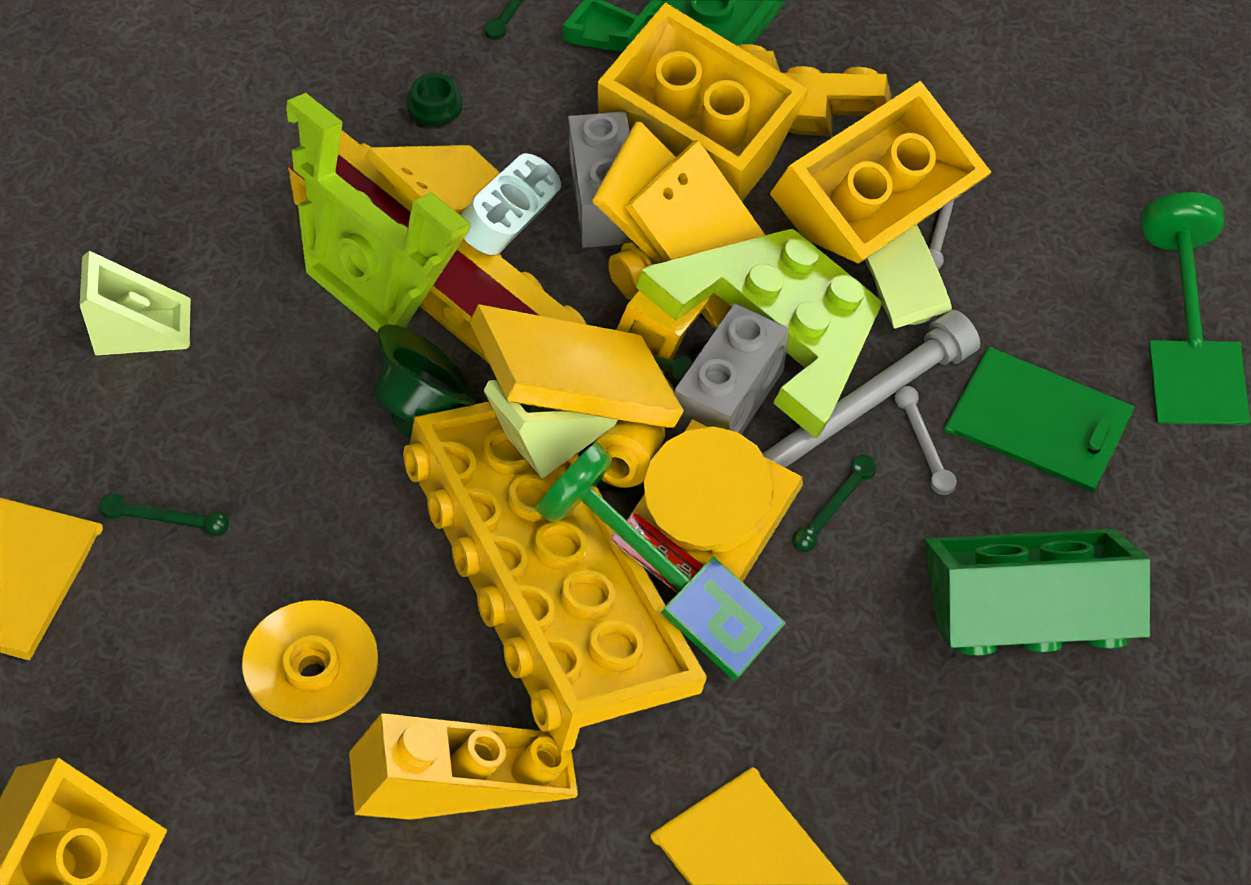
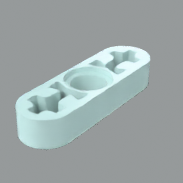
[461,153,561,255]

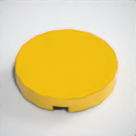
[644,426,773,553]

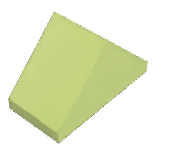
[80,251,191,355]
[484,380,618,479]

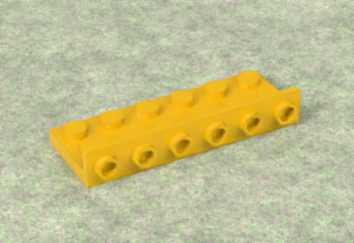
[403,402,707,753]

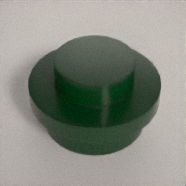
[406,73,463,126]

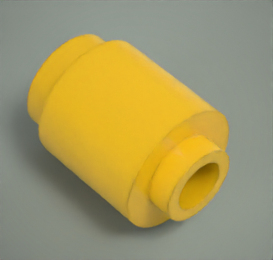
[593,420,665,488]

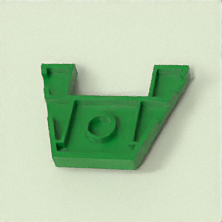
[563,0,786,52]

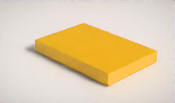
[470,304,684,428]

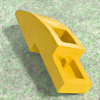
[738,44,891,137]

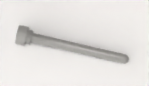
[762,310,980,468]

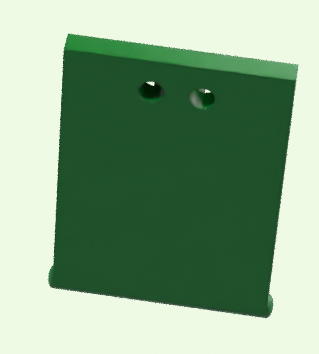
[943,347,1135,493]

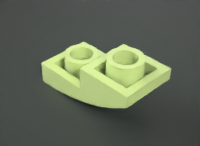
[864,225,952,329]

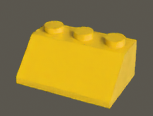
[598,3,808,201]
[770,81,991,264]
[0,758,167,885]

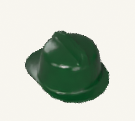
[374,324,476,438]

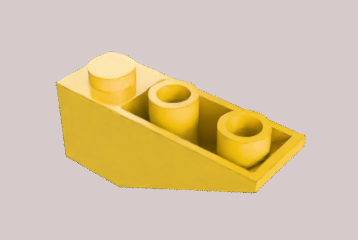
[349,713,578,820]

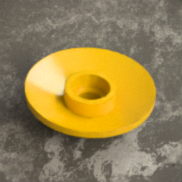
[242,600,378,723]

